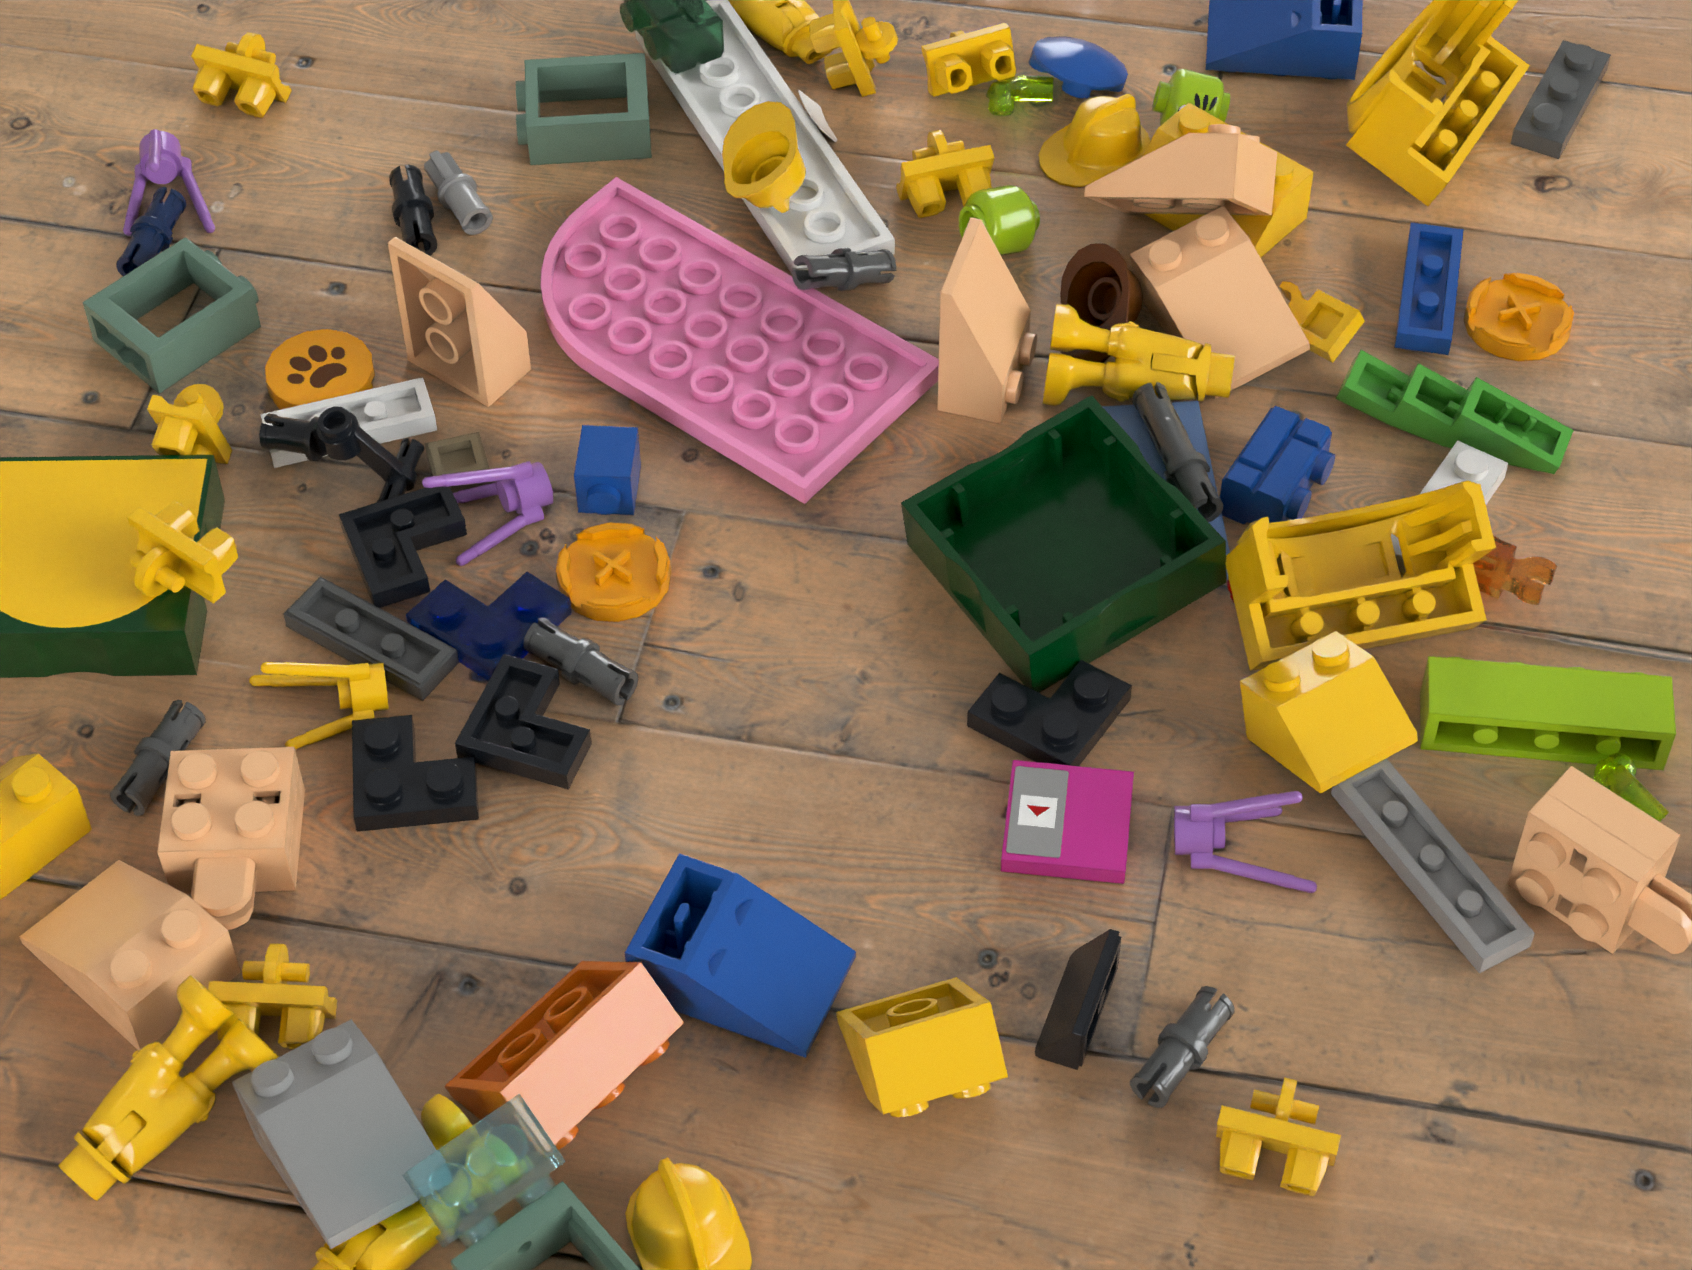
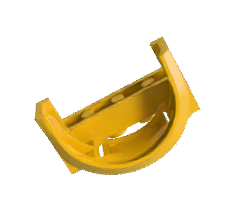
[1346,0,1530,207]
[1225,481,1496,671]

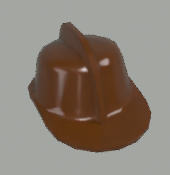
[1060,243,1143,363]

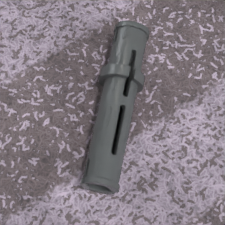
[1132,382,1223,522]

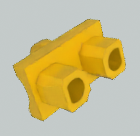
[810,0,898,97]
[921,23,1016,97]
[191,32,292,118]
[896,130,995,218]
[147,384,233,464]
[127,500,239,604]
[208,943,337,1049]
[1216,1077,1341,1196]

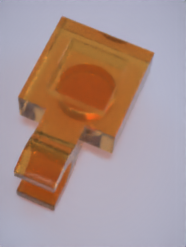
[1473,535,1557,605]

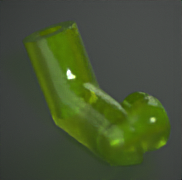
[986,75,1054,116]
[1594,752,1669,822]

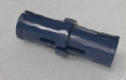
[116,187,187,276]

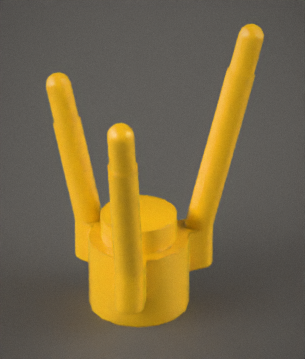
[249,662,389,750]

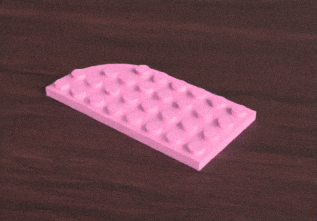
[541,177,939,504]

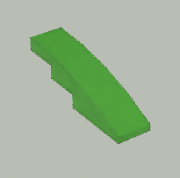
[1335,350,1574,474]

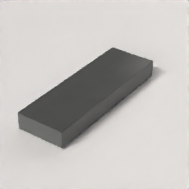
[283,576,459,701]

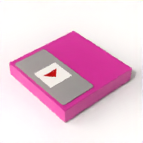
[1001,760,1134,884]

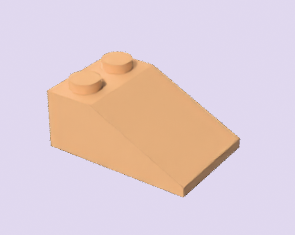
[1084,124,1277,215]
[1130,206,1310,399]
[938,217,1037,424]
[388,237,531,407]
[19,860,241,1050]

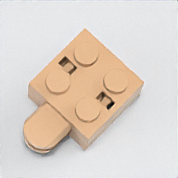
[157,747,305,930]
[1507,766,1692,954]

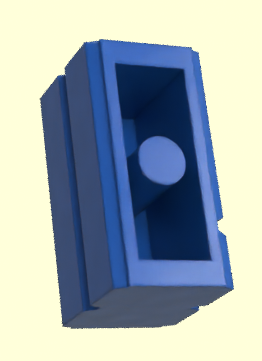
[1220,406,1335,524]

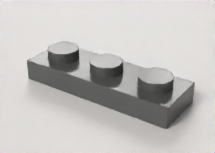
[1511,40,1611,159]

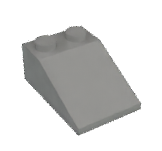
[232,1019,453,1249]

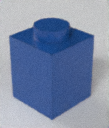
[574,425,641,515]

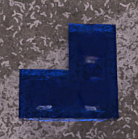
[406,572,572,681]

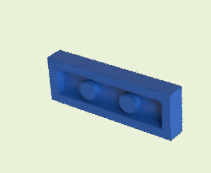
[1394,222,1464,355]

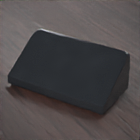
[1035,929,1122,1070]

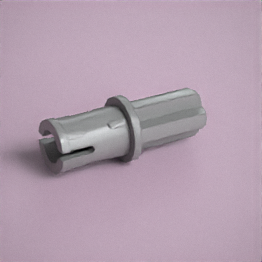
[424,150,493,235]

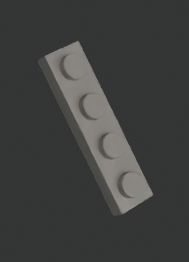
[1331,758,1535,974]

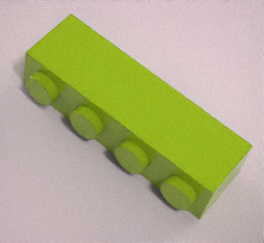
[1420,656,1676,771]

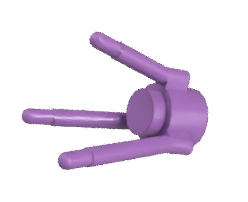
[123,129,215,236]
[422,461,553,566]
[1174,791,1317,893]

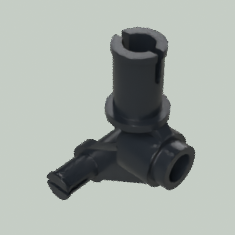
[259,406,424,503]

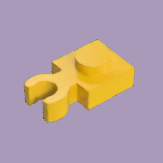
[1279,281,1365,363]

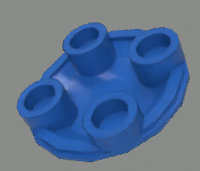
[1029,36,1128,98]

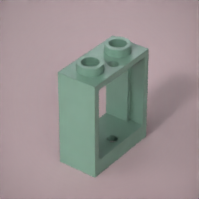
[516,53,652,165]
[83,237,261,394]
[451,1181,640,1270]

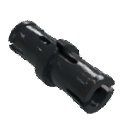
[389,164,437,256]

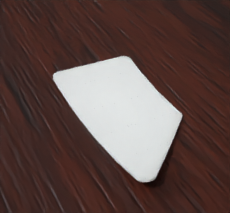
[798,90,837,142]

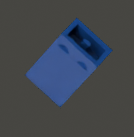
[1205,0,1363,80]
[625,853,856,1058]

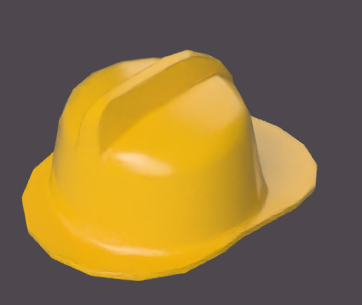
[1038,94,1150,188]
[722,101,806,213]
[625,1157,752,1270]

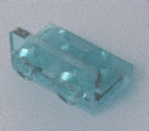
[402,1094,566,1249]

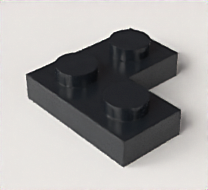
[339,487,467,608]
[455,654,592,790]
[967,660,1132,766]
[352,715,479,832]

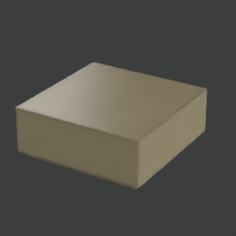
[425,432,492,493]

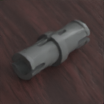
[792,248,896,291]
[523,618,638,706]
[110,700,206,816]
[1130,986,1235,1108]

